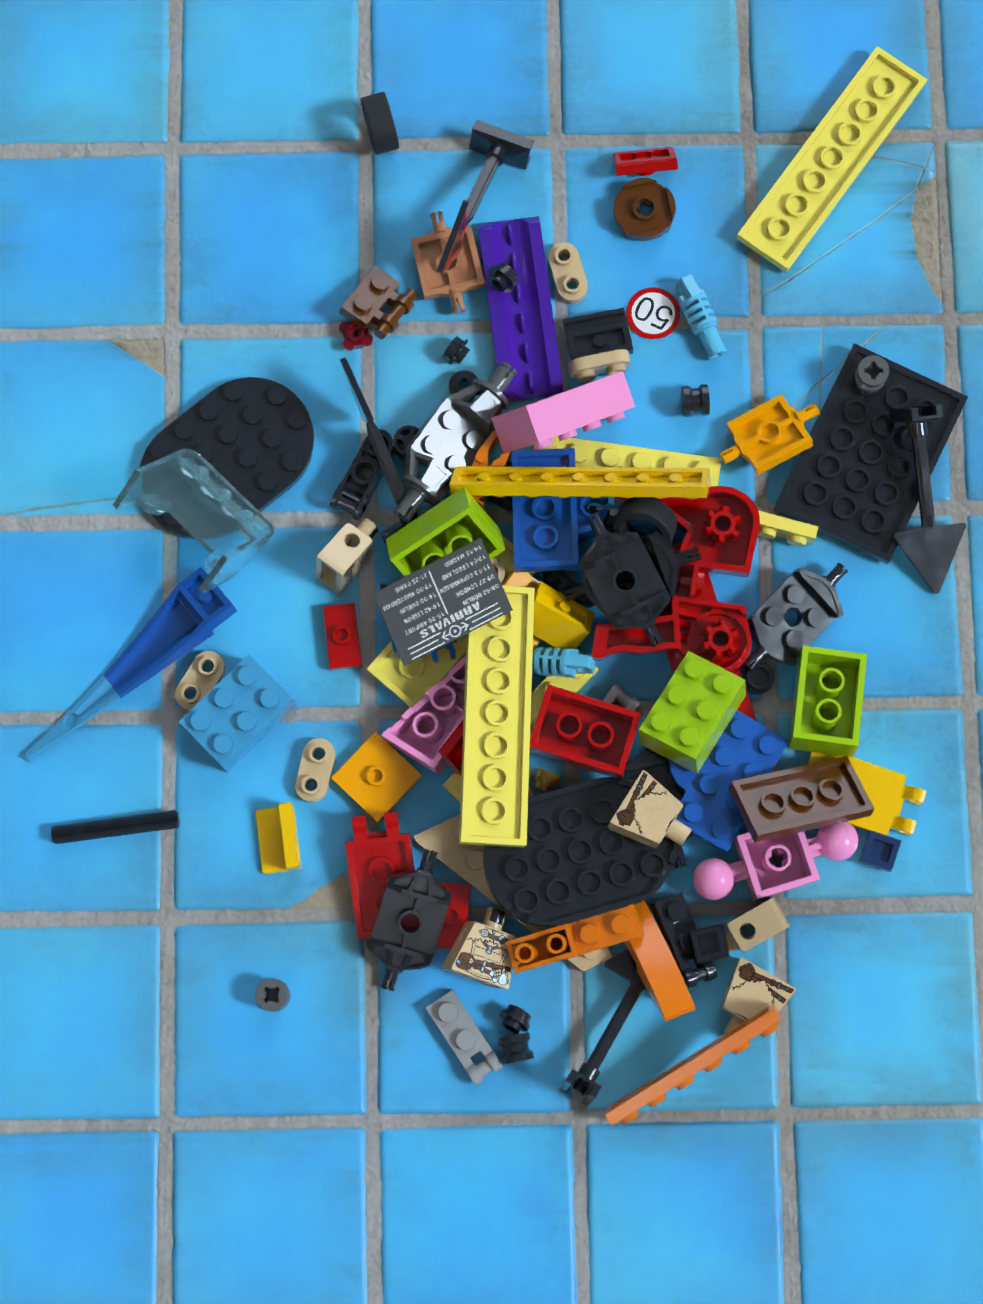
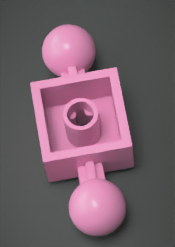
[693,822,858,902]

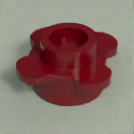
[339,321,373,351]

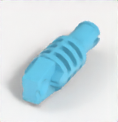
[676,275,727,360]
[532,647,596,678]

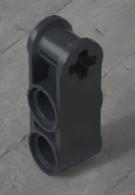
[329,429,394,521]

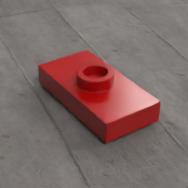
[612,147,678,176]
[323,603,362,671]
[436,882,471,949]

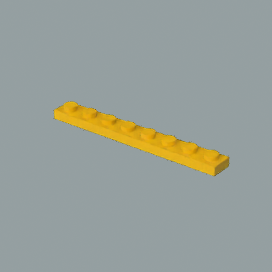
[449,466,710,499]

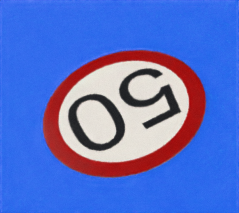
[626,287,680,339]

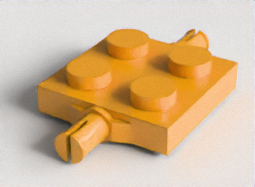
[719,394,820,475]

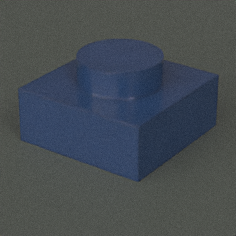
[859,830,901,873]

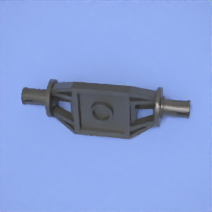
[393,362,517,523]

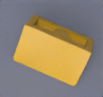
[533,581,594,649]
[255,802,302,874]

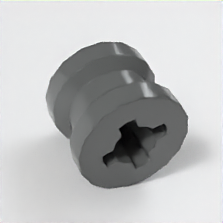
[854,355,889,393]
[255,978,290,1012]

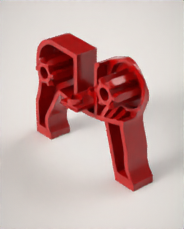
[592,466,760,672]

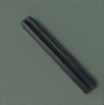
[51,810,180,844]

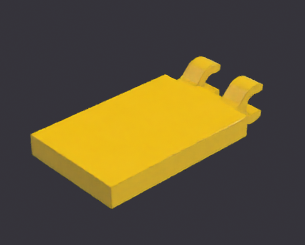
[807,752,927,836]

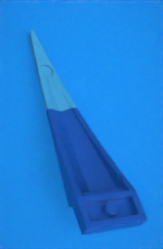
[24,567,237,761]

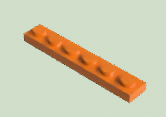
[605,1004,781,1126]

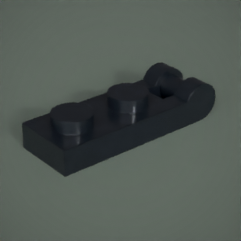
[650,892,717,989]

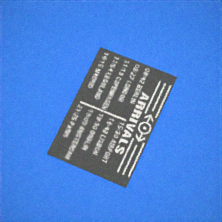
[373,537,513,666]

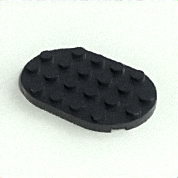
[139,377,315,541]
[483,777,678,927]

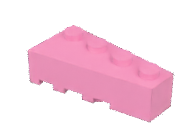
[491,371,635,454]
[381,656,466,776]

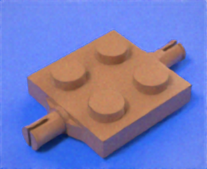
[411,211,485,314]

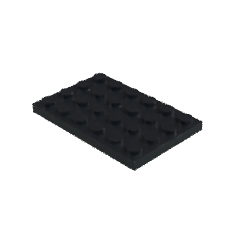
[773,343,968,565]

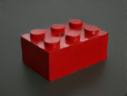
[530,684,642,778]

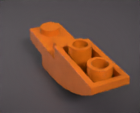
[506,904,644,974]

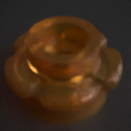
[531,767,562,792]

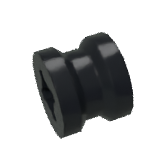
[681,384,710,417]
[393,425,419,461]
[497,1032,534,1064]

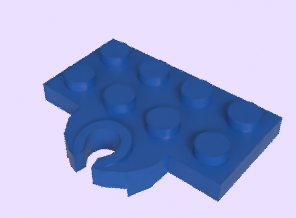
[511,448,609,573]
[668,710,789,853]

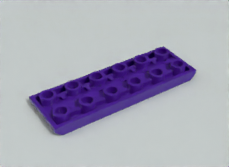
[478,216,563,402]

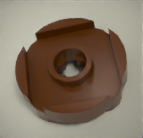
[613,178,676,241]

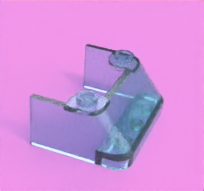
[113,448,274,594]

